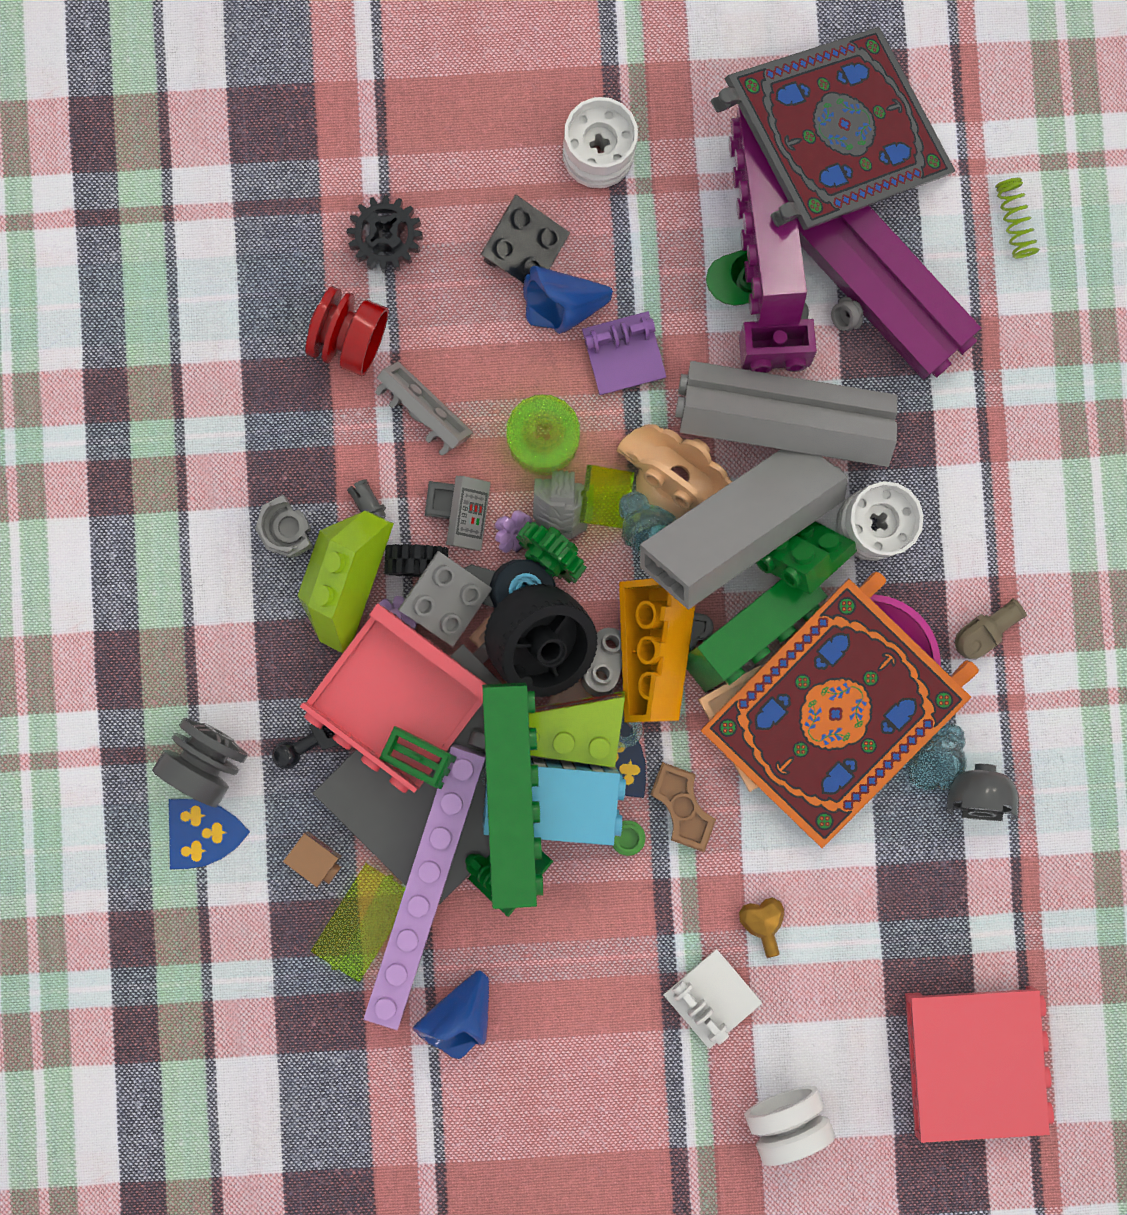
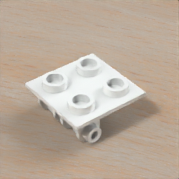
[663,949,762,1049]

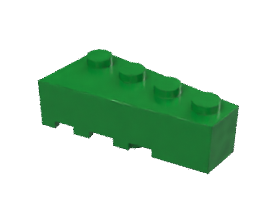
[686,579,828,693]

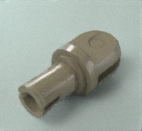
[954,598,1027,660]

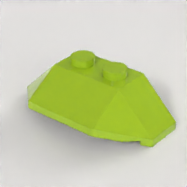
[298,511,394,654]

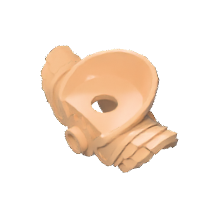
[617,424,733,522]

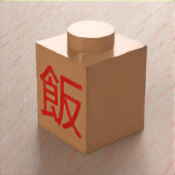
[283,831,342,887]

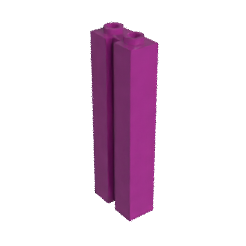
[797,206,981,380]

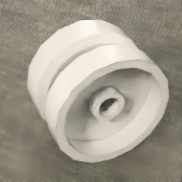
[744,1086,836,1166]

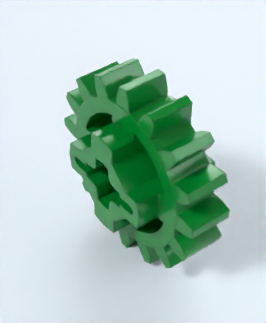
[516,521,587,584]

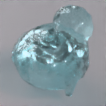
[619,492,677,559]
[907,724,967,790]

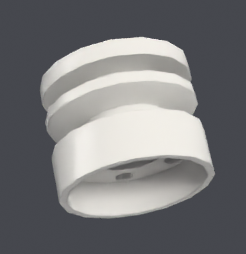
[563,97,638,188]
[836,481,924,561]

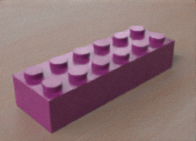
[729,106,807,327]

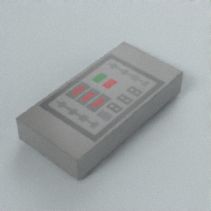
[446,476,491,551]

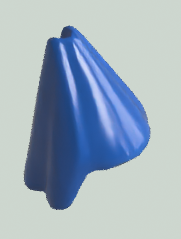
[523,266,613,334]
[413,970,489,1059]

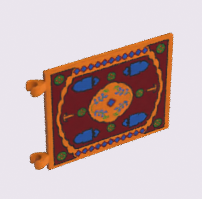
[700,572,979,849]

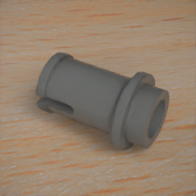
[347,479,386,518]

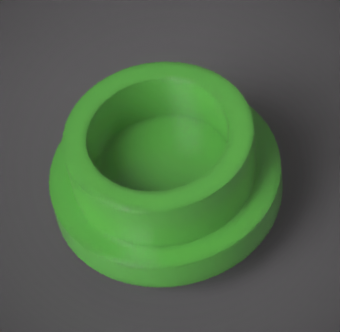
[613,820,646,856]

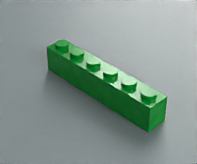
[482,683,543,909]

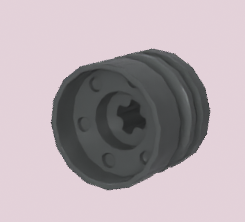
[152,718,248,808]

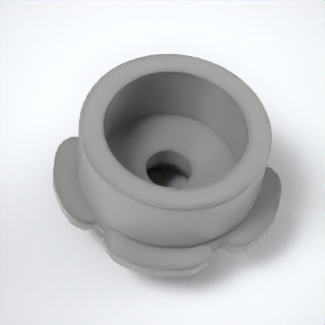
[831,297,863,331]

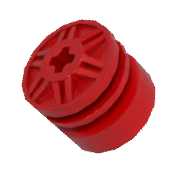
[305,286,389,377]

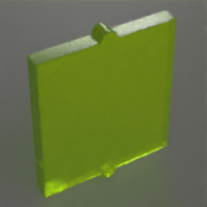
[580,465,634,529]

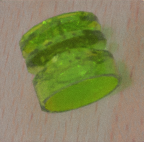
[506,395,580,475]

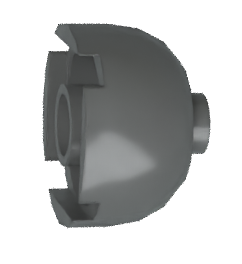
[946,764,1019,821]

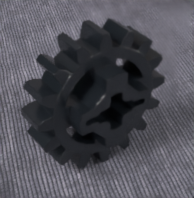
[347,195,423,273]

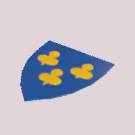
[169,799,250,870]

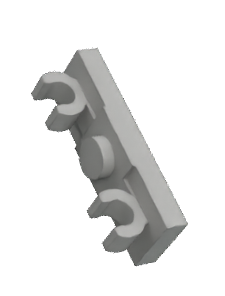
[375,361,473,456]

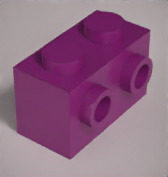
[739,319,817,373]

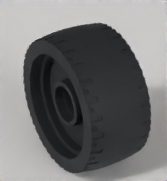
[484,584,598,697]

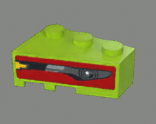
[528,691,625,768]

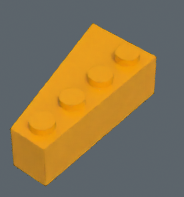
[619,578,695,723]

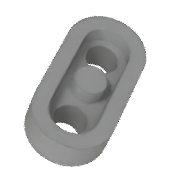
[581,628,622,697]

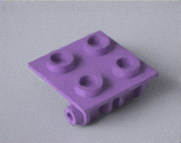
[582,311,667,395]

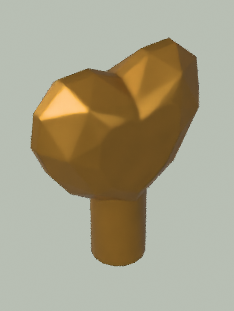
[739,897,784,958]

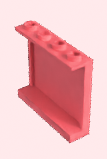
[300,603,486,793]
[905,986,1054,1143]

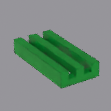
[379,726,457,790]

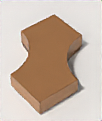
[650,762,716,852]

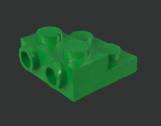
[756,521,857,594]

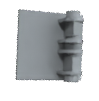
[398,551,492,647]

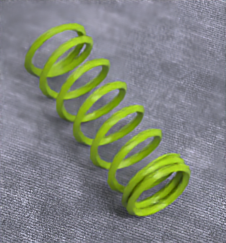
[995,177,1040,259]

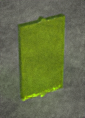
[310,863,406,982]

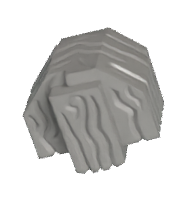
[533,471,592,539]
[255,495,314,558]

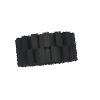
[384,544,449,578]

